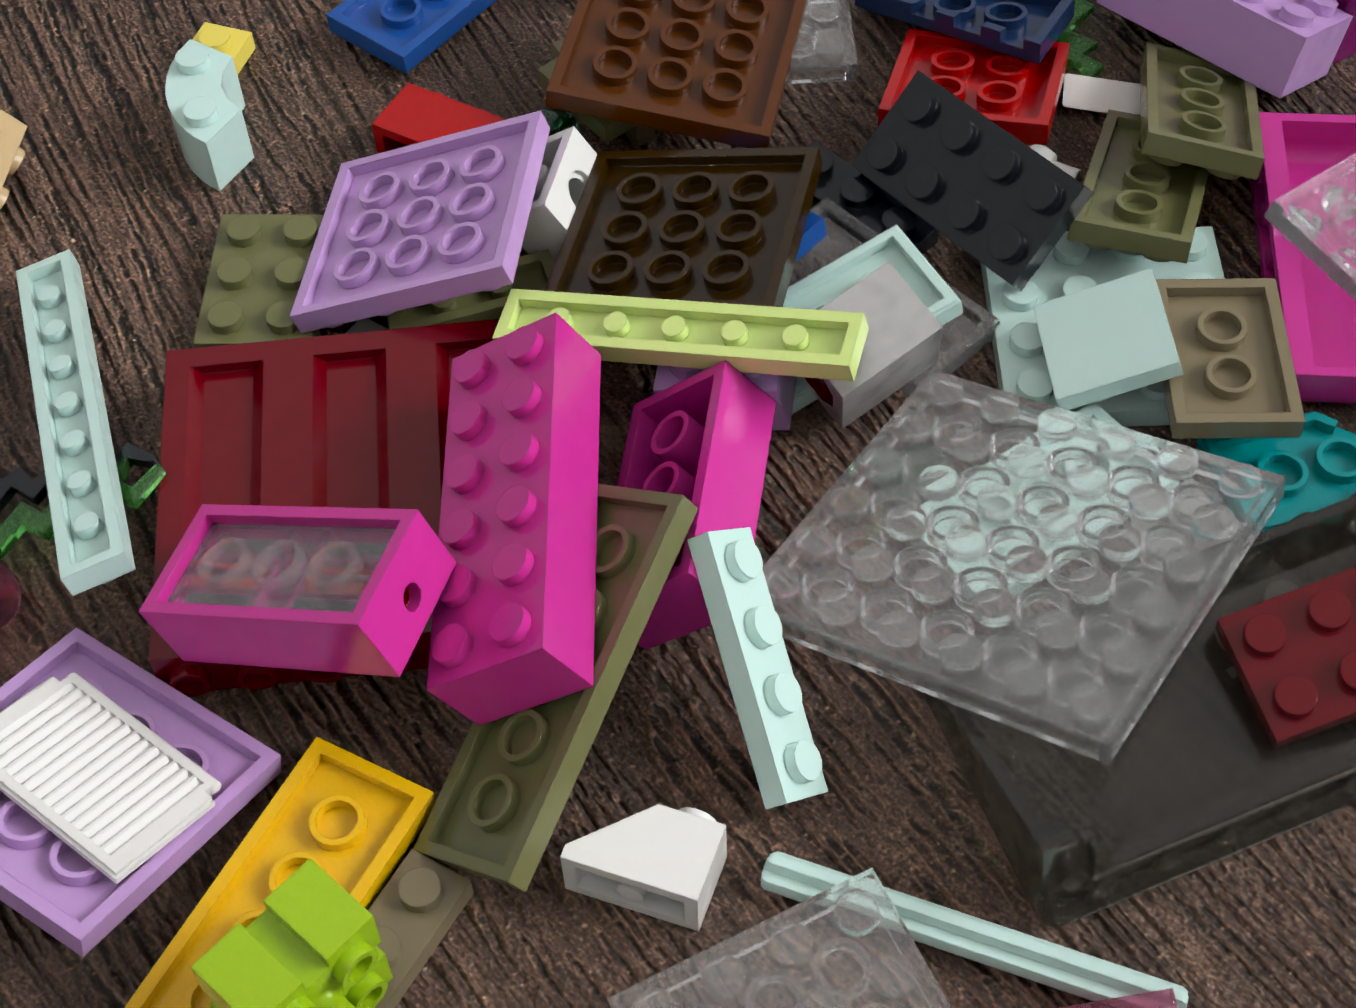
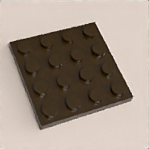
[544,147,823,307]

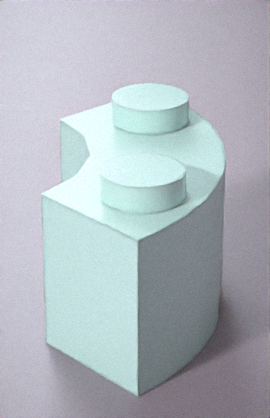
[165,39,254,191]

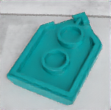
[1197,411,1356,540]

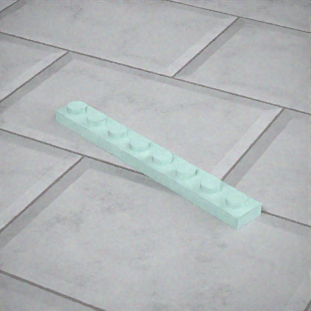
[16,249,136,596]

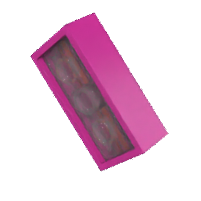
[138,504,457,677]

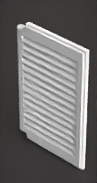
[0,672,221,884]

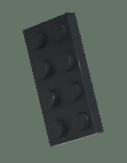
[851,70,1094,291]

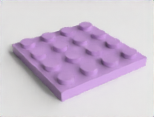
[289,110,550,333]
[0,627,281,957]

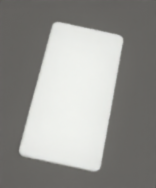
[1062,73,1141,115]

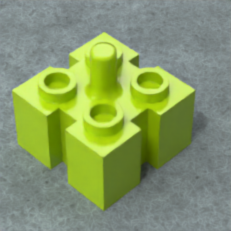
[191,858,393,1008]

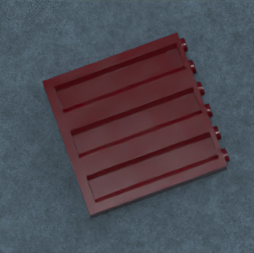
[149,319,499,697]

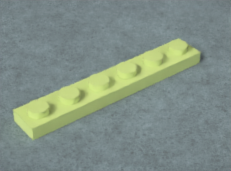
[492,289,869,381]

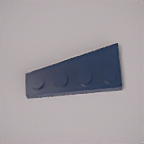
[855,0,1075,64]

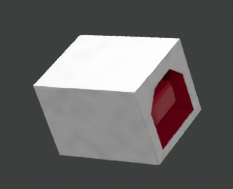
[801,261,943,429]

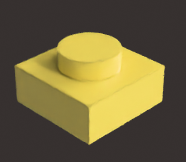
[192,22,256,75]

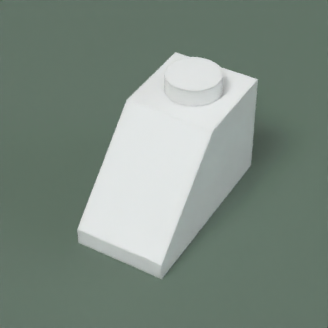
[560,804,727,932]

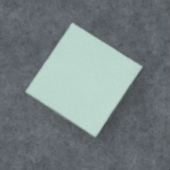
[1033,268,1184,412]

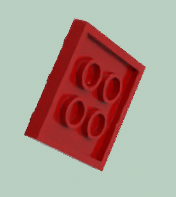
[878,29,1070,146]

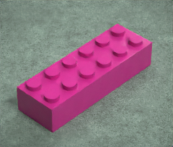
[427,312,601,726]

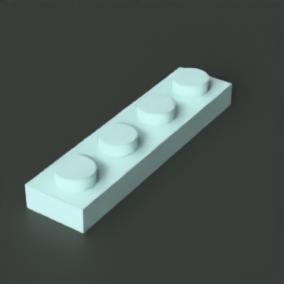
[687,527,828,810]

